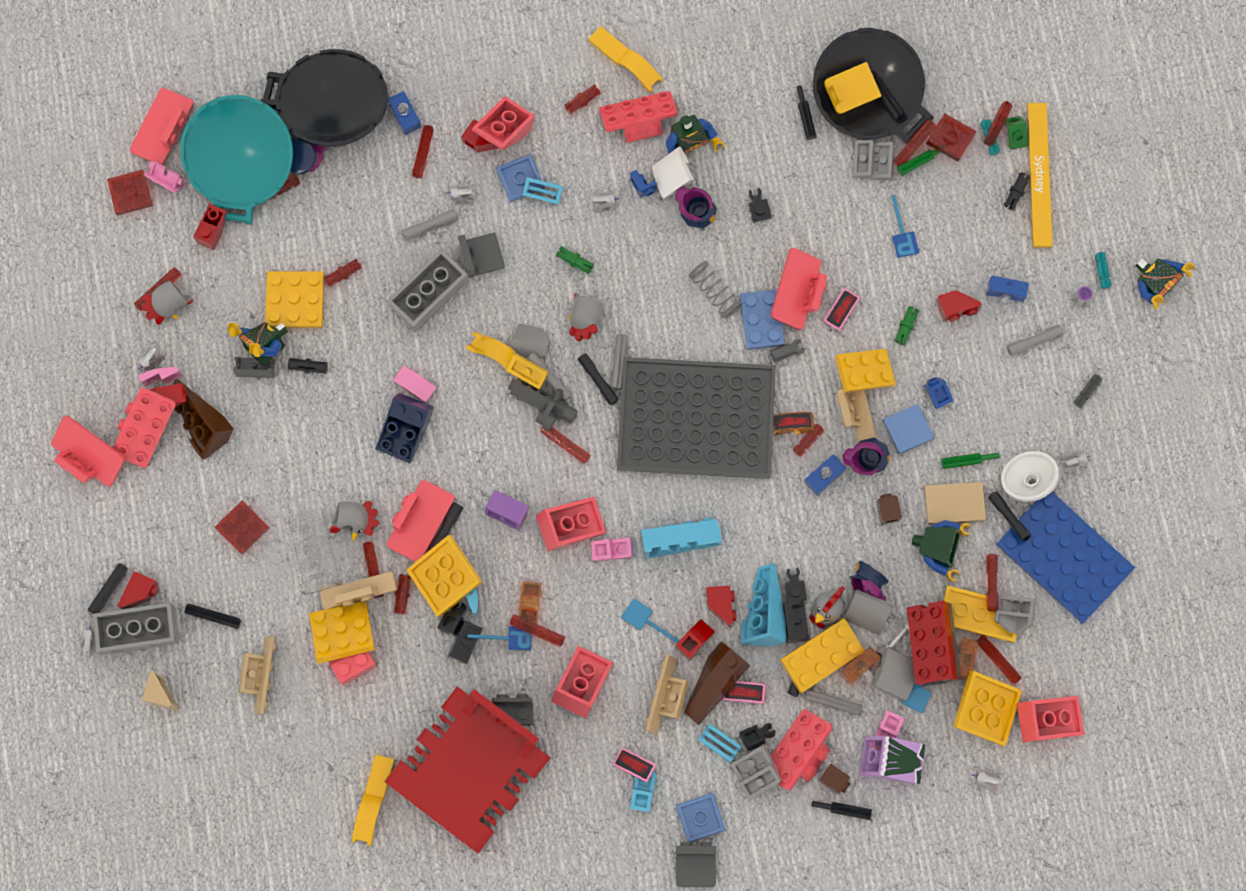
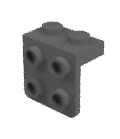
[676,842,716,887]

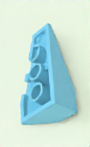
[741,563,786,647]

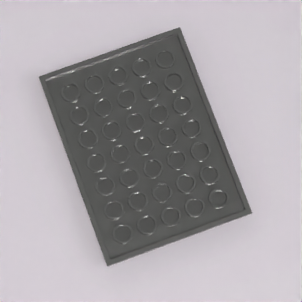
[617,357,776,479]

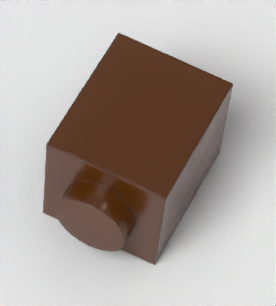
[876,493,902,525]
[818,763,851,795]

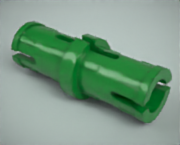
[556,246,594,274]
[894,306,919,345]

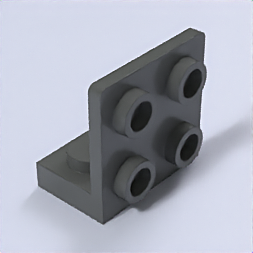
[458,233,505,278]
[492,694,533,724]

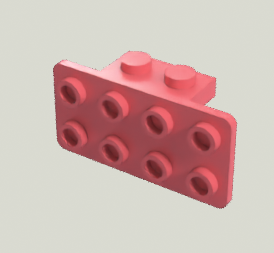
[130,88,194,165]
[599,91,678,143]
[771,248,827,330]
[113,387,176,468]
[51,415,125,487]
[387,480,455,562]
[771,709,833,790]

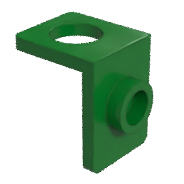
[1003,116,1028,149]

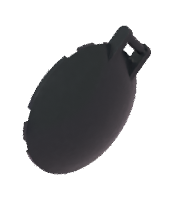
[813,28,934,146]
[260,49,388,147]

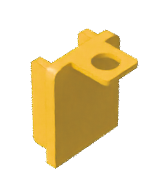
[824,62,881,114]

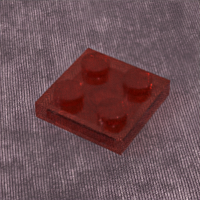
[926,113,977,162]
[107,169,153,216]
[214,501,270,555]

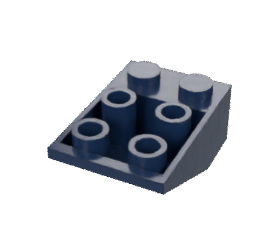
[375,393,434,463]

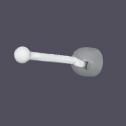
[876,622,909,659]

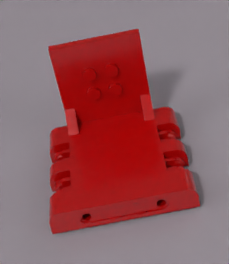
[384,686,551,854]

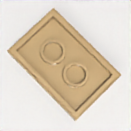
[924,482,986,525]

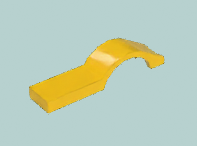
[588,26,663,93]
[466,331,549,389]
[351,754,395,846]

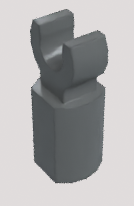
[770,339,805,363]

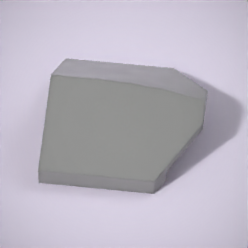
[512,323,549,359]
[994,595,1037,634]

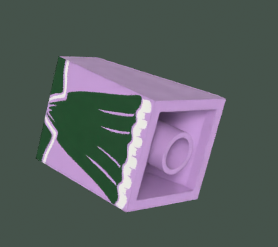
[859,736,925,784]

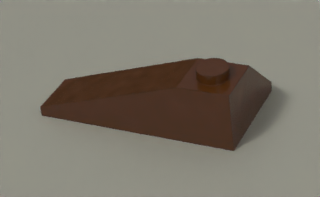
[173,379,234,460]
[684,641,750,725]

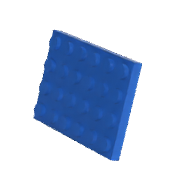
[996,492,1135,624]

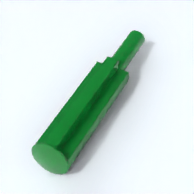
[897,144,947,176]
[941,453,1000,469]

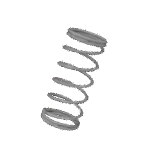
[689,261,742,319]

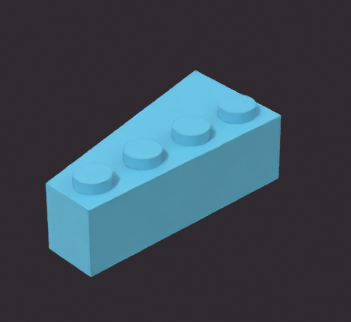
[641,517,722,559]

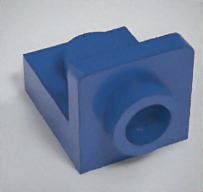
[630,169,657,198]
[923,377,954,409]

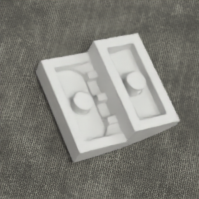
[652,147,694,199]

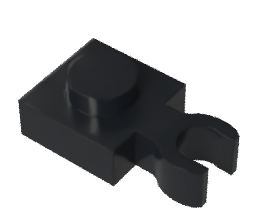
[748,188,772,223]
[785,568,807,602]
[437,602,466,636]
[739,723,776,751]

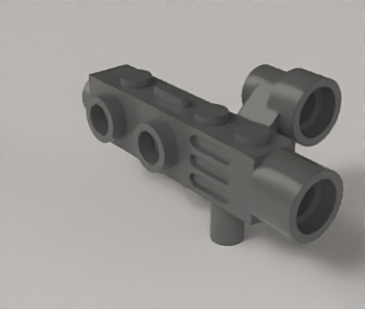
[508,378,578,431]

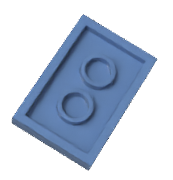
[740,289,785,350]

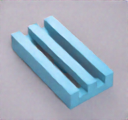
[522,177,563,205]
[698,724,742,763]

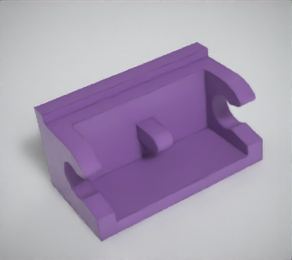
[485,490,529,530]

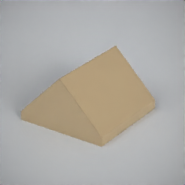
[142,671,179,711]

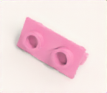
[144,161,185,193]

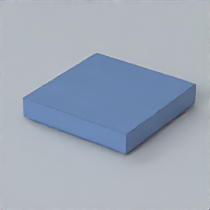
[496,154,545,203]
[883,404,934,454]
[676,793,726,842]

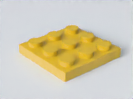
[265,271,324,328]
[406,535,483,617]
[309,601,375,664]
[953,671,1022,746]

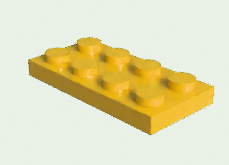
[943,585,1017,643]
[780,618,865,693]

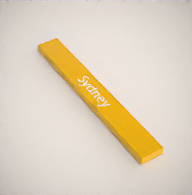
[1027,103,1052,248]

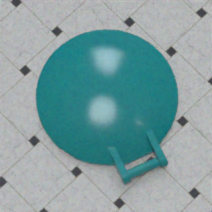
[180,95,293,225]

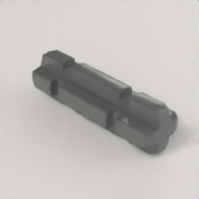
[1074,374,1102,408]

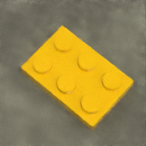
[835,348,896,393]

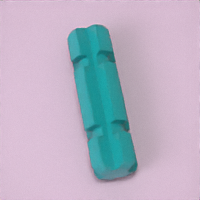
[980,119,1000,155]
[1095,252,1112,289]

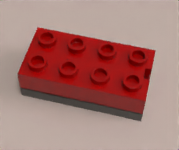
[906,601,961,687]

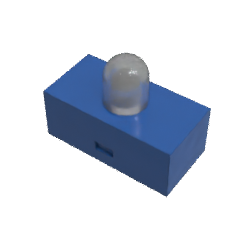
[388,91,422,135]
[986,275,1029,309]
[804,454,846,496]

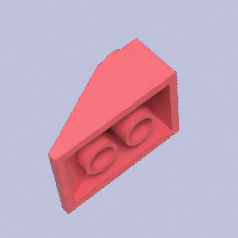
[472,96,535,150]
[536,497,607,552]
[551,646,613,719]
[328,652,377,686]
[1017,696,1084,743]

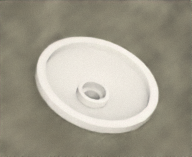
[1001,451,1059,502]

